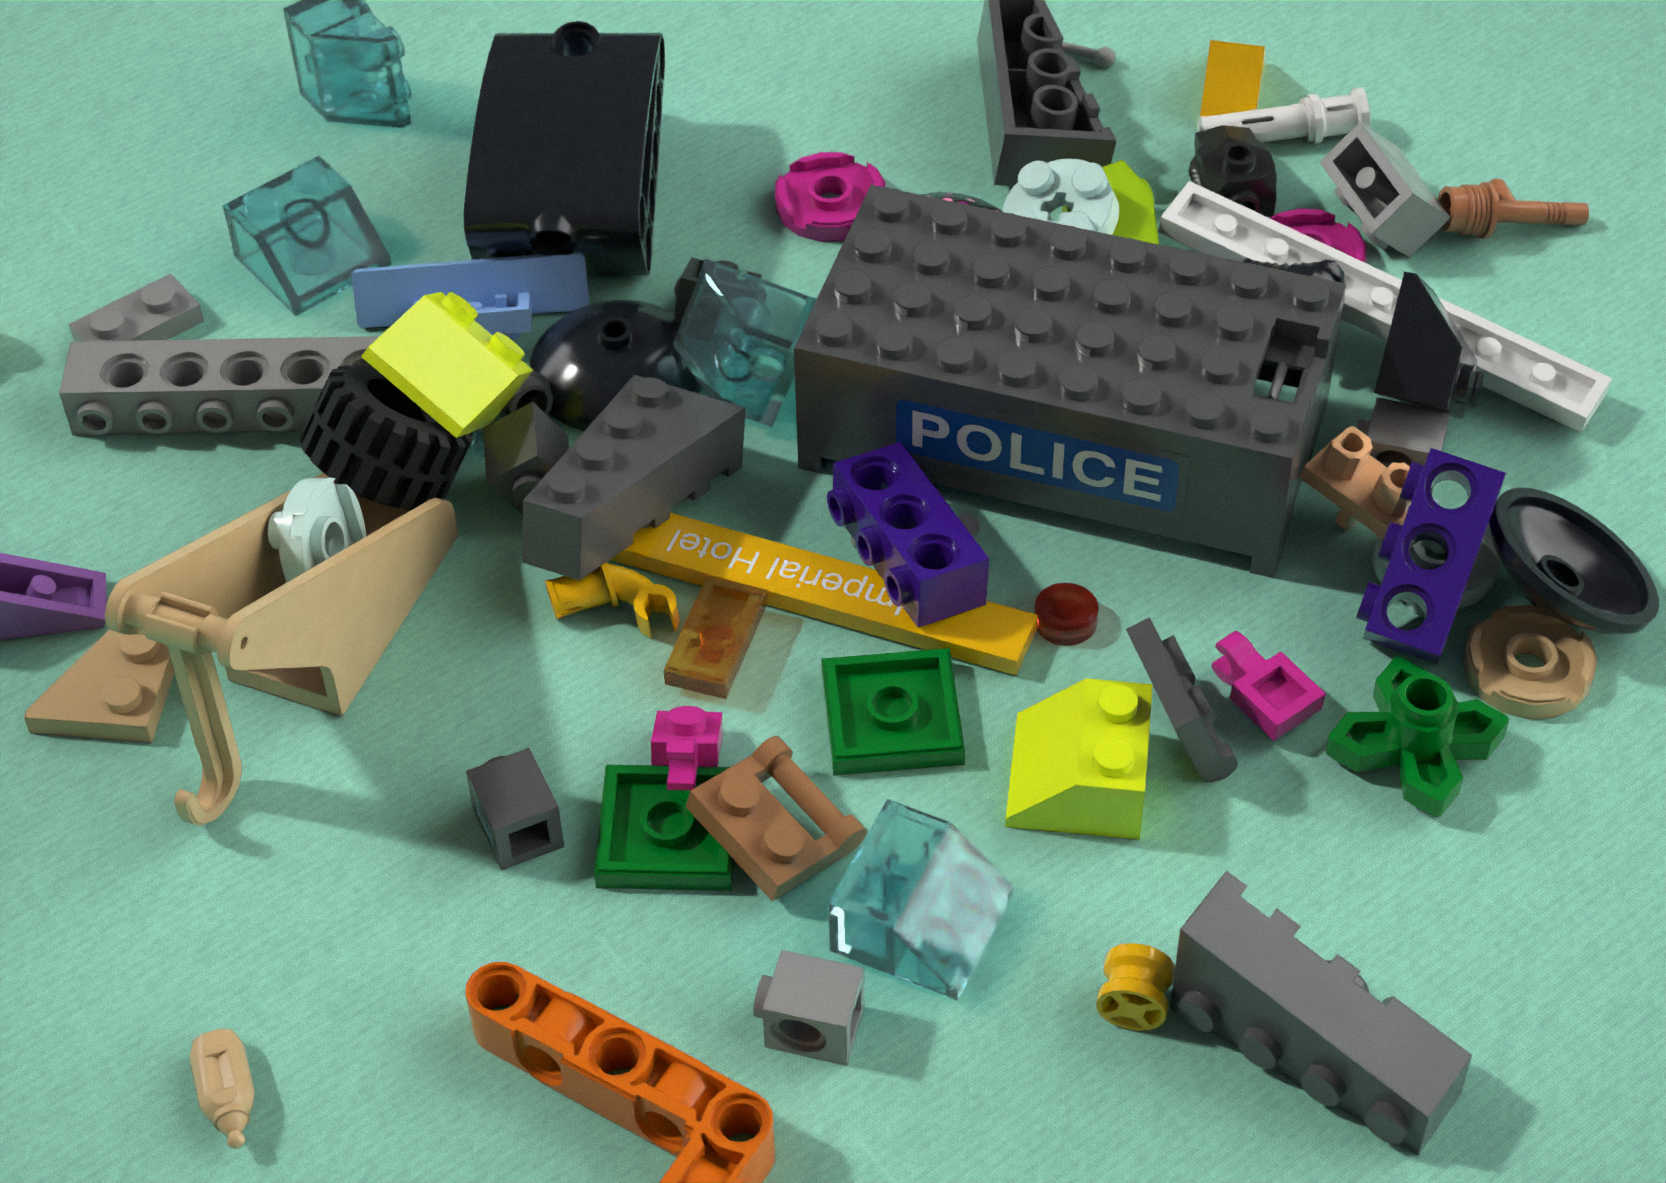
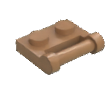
[685,736,867,902]

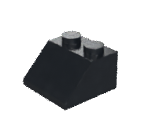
[1374,271,1484,419]

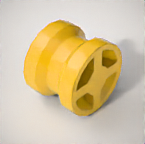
[1096,943,1175,1031]

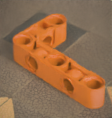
[466,962,775,1183]

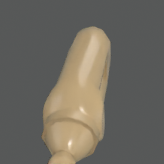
[189,1029,255,1149]

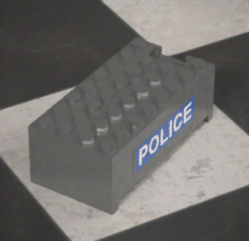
[794,185,1347,579]

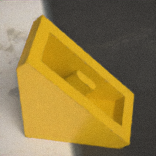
[1200,40,1266,117]

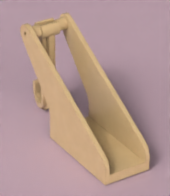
[105,473,458,826]

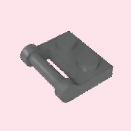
[1126,617,1238,782]

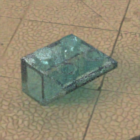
[283,0,412,128]
[828,799,1013,1001]

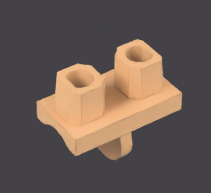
[1300,426,1411,540]

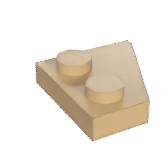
[24,630,174,743]

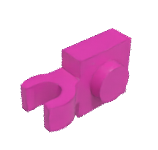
[1211,630,1326,741]
[651,706,723,791]

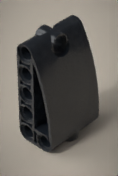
[464,21,665,275]

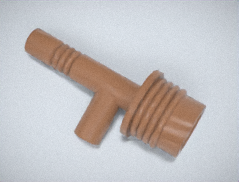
[1438,179,1589,239]

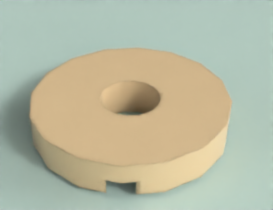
[1462,605,1597,719]

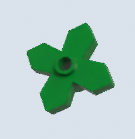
[1326,657,1509,817]

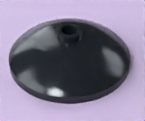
[530,300,707,431]
[1489,488,1659,634]

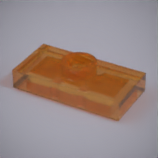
[664,576,768,699]

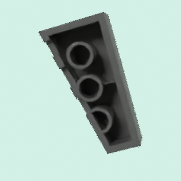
[977,0,1117,186]
[522,375,746,581]
[1170,870,1472,1155]

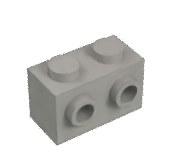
[1320,122,1451,258]

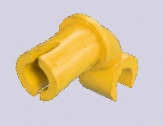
[545,563,680,639]

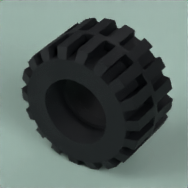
[300,365,473,510]

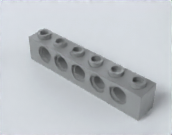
[59,336,380,435]

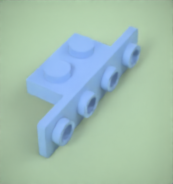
[351,251,589,340]

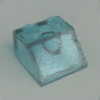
[222,156,391,316]
[673,259,817,427]

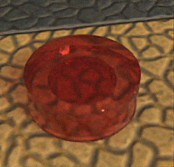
[1034,583,1099,646]

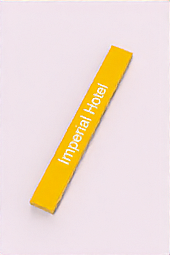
[610,513,1038,676]

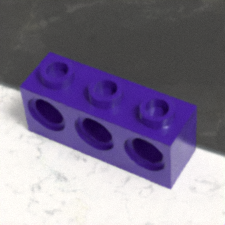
[827,442,990,628]
[1356,448,1506,664]

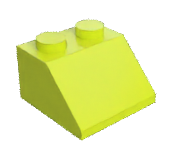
[361,292,533,438]
[1005,678,1153,840]

